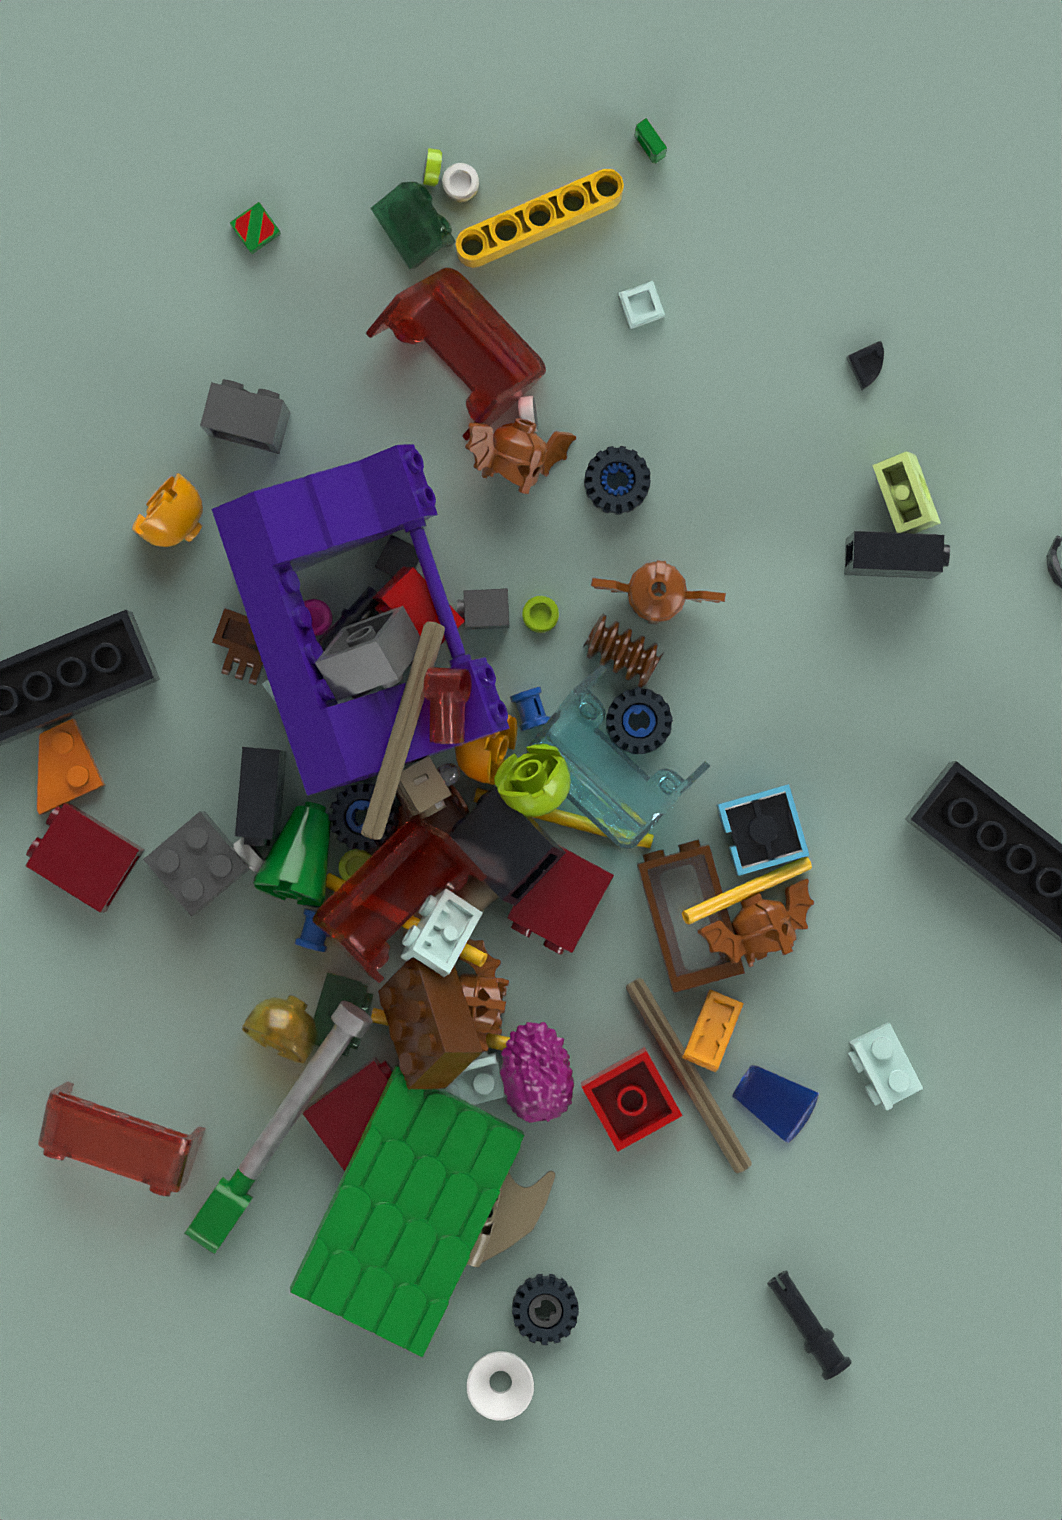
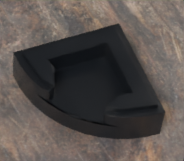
[846,340,884,390]

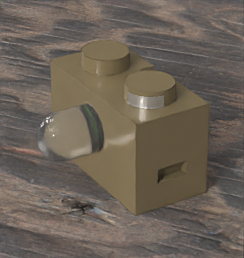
[395,756,460,819]

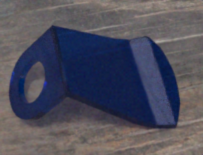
[732,1064,819,1143]

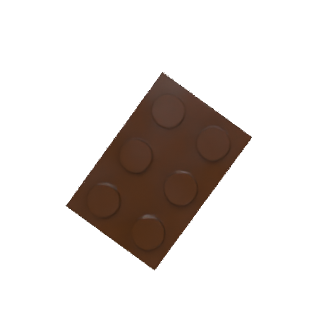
[378,957,483,1089]

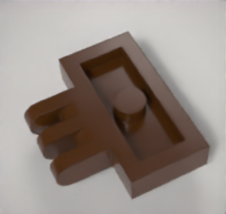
[212,608,264,686]

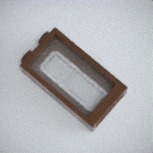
[637,839,745,993]

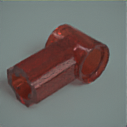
[423,667,472,744]

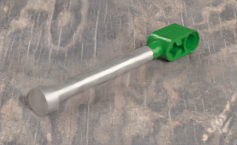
[184,1001,373,1255]

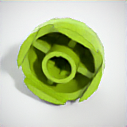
[494,744,571,817]

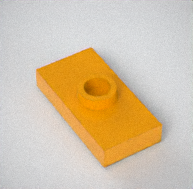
[682,989,744,1072]

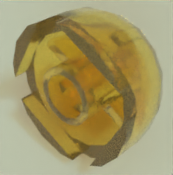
[242,995,317,1064]

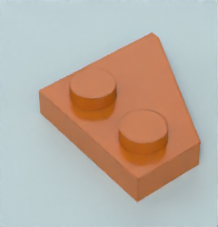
[37,718,105,815]

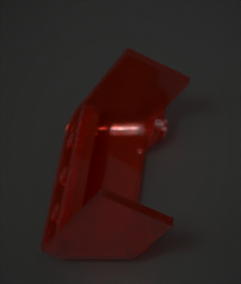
[366,267,546,441]
[312,818,487,984]
[38,1081,206,1197]

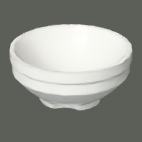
[467,1351,534,1421]

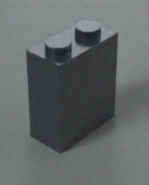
[844,531,950,579]
[235,747,287,846]
[446,787,566,906]

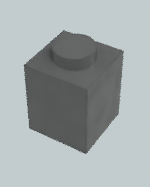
[457,588,510,630]

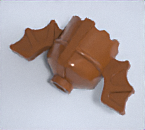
[465,418,576,494]
[591,560,726,625]
[698,879,814,967]
[458,939,509,1052]

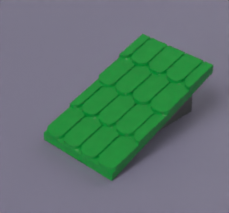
[290,1065,525,1358]

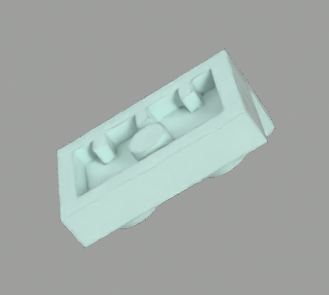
[400,889,483,977]
[848,1022,923,1111]
[443,1051,506,1105]

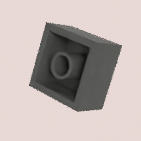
[200,379,290,454]
[315,606,420,701]
[143,811,250,916]

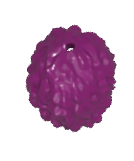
[499,1022,574,1123]

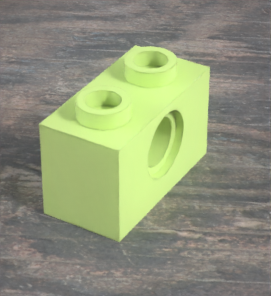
[872,451,941,534]

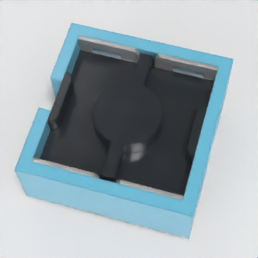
[716,784,809,876]

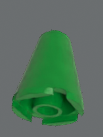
[253,801,331,908]

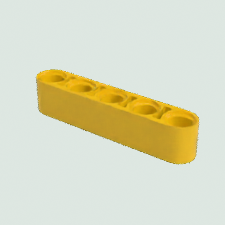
[456,169,624,268]

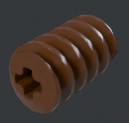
[582,614,664,688]

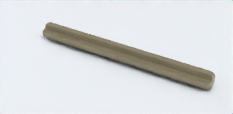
[361,622,445,840]
[626,978,752,1173]

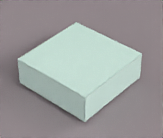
[618,281,665,329]

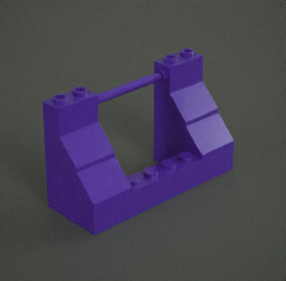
[211,444,509,796]

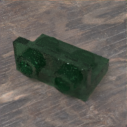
[370,181,456,269]
[307,971,374,1057]

